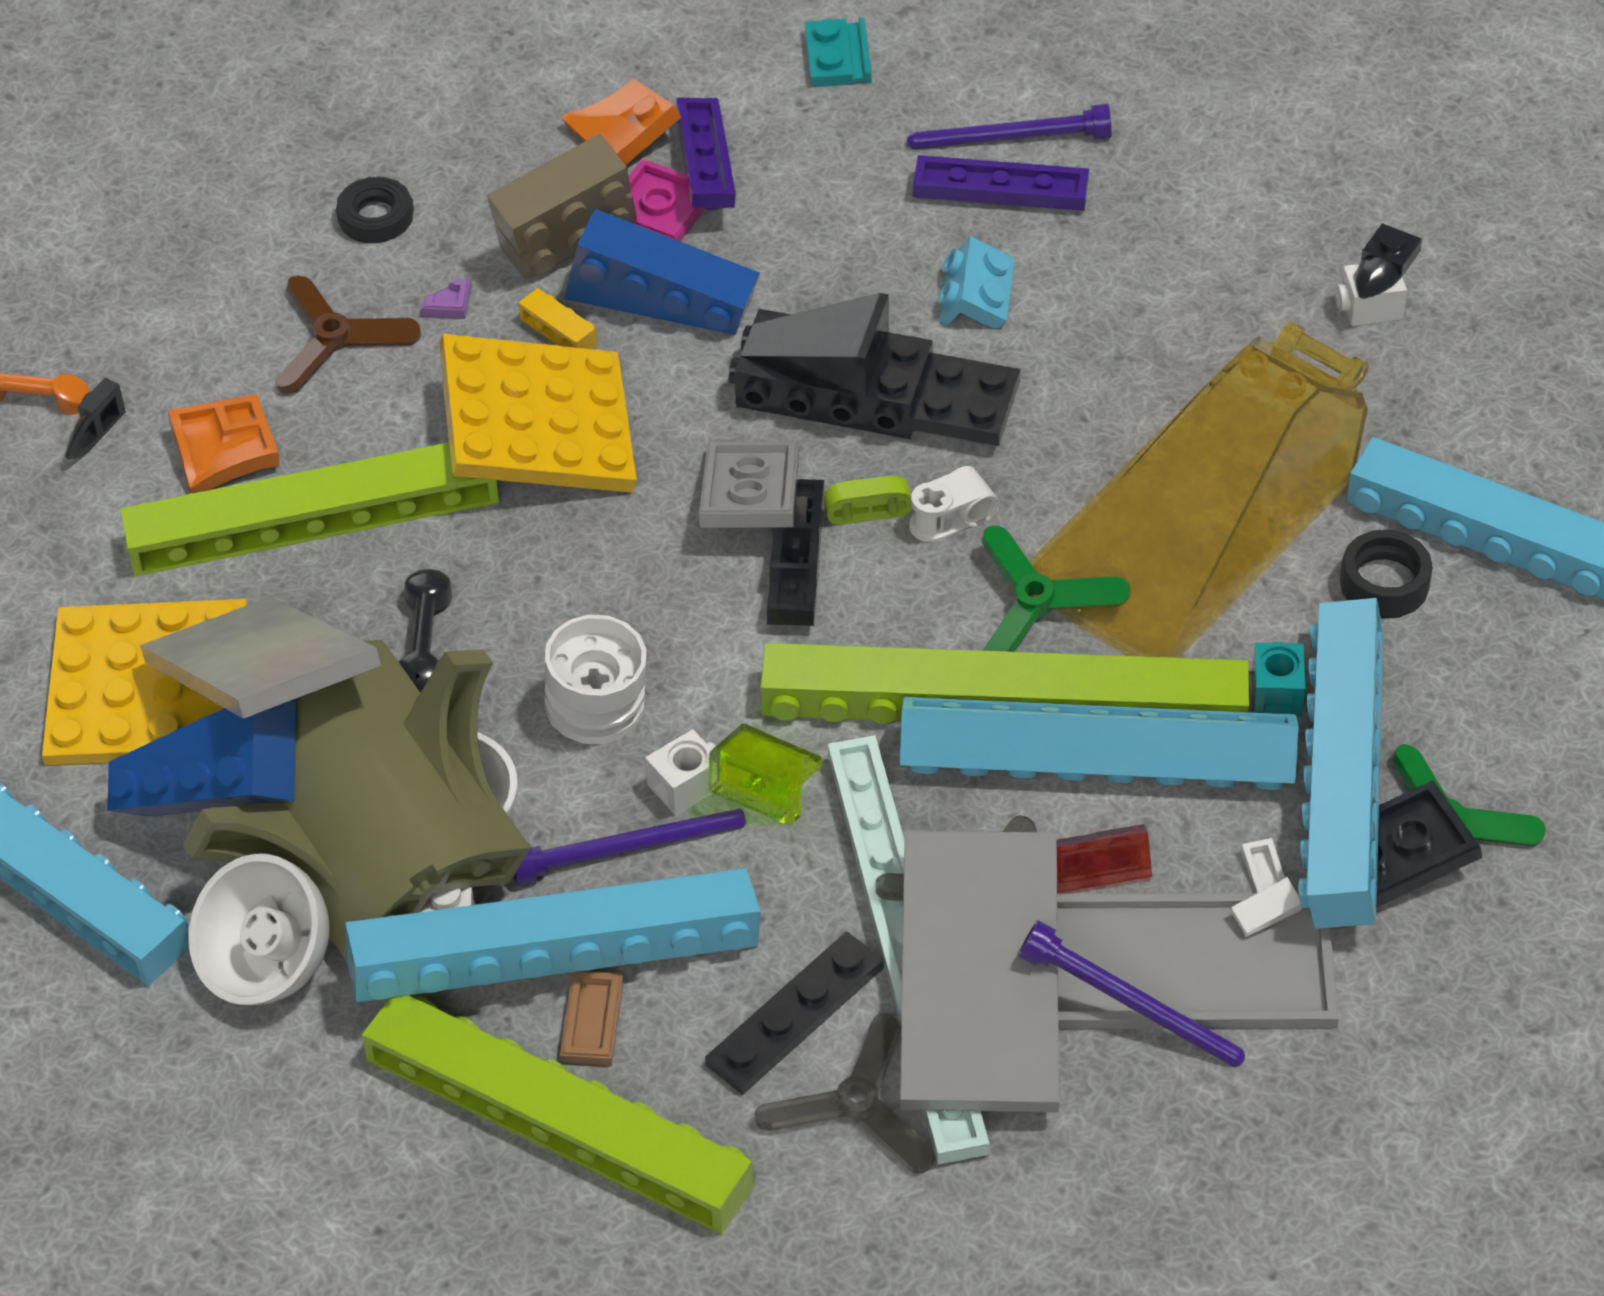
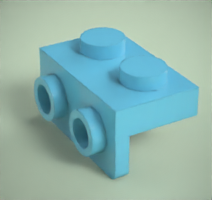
[938,236,1015,329]

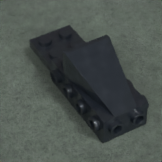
[729,293,1021,446]

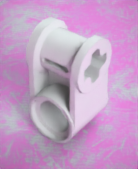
[909,466,1000,542]

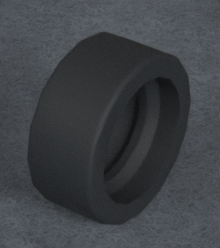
[1340,530,1433,618]

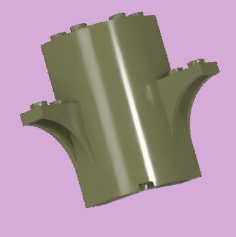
[182,640,531,962]

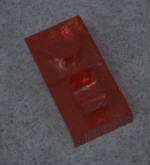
[1056,824,1153,893]

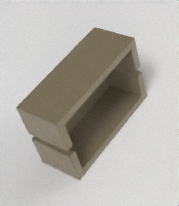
[487,133,637,280]

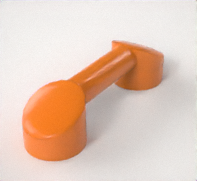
[0,371,91,415]

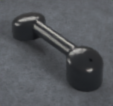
[399,569,452,693]

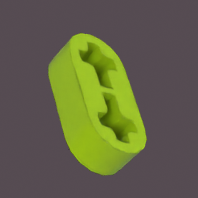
[823,475,913,525]

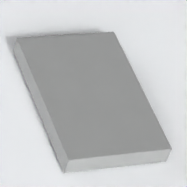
[699,441,799,528]

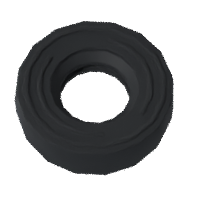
[336,177,414,243]

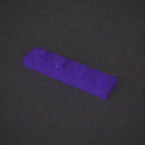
[676,98,736,210]
[913,155,1089,211]

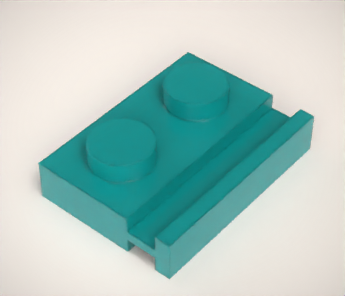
[805,17,872,87]

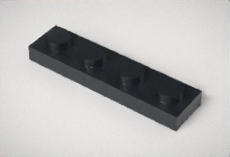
[705,931,884,1095]

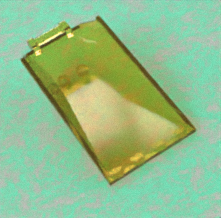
[1029,321,1369,658]

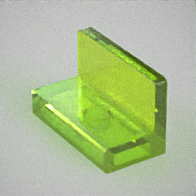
[708,724,822,824]

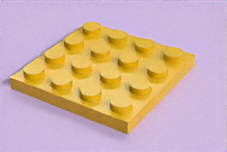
[439,334,637,493]
[42,599,248,766]

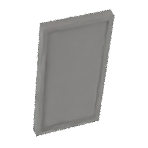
[140,597,381,719]
[900,831,1059,1112]
[1057,893,1339,1029]

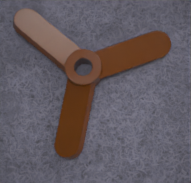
[275,276,421,393]

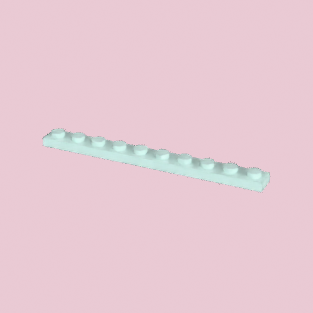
[828,735,990,1165]

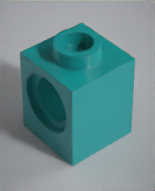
[1252,642,1305,717]

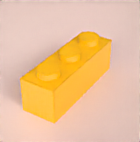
[518,288,598,349]

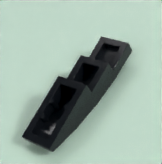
[767,479,824,626]

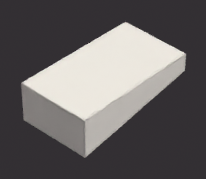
[1240,838,1285,893]
[1231,877,1302,937]

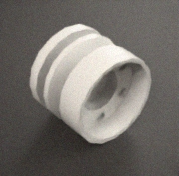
[545,615,646,745]

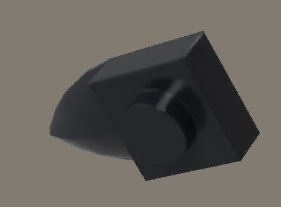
[1355,223,1422,299]
[65,378,126,459]

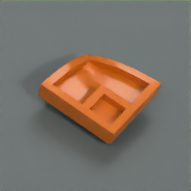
[561,78,682,166]
[168,394,279,494]

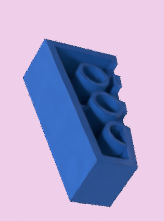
[564,209,760,335]
[107,701,296,816]

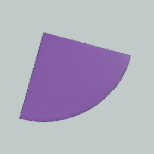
[421,279,472,319]

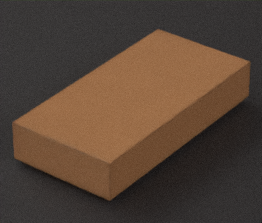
[560,971,624,1066]

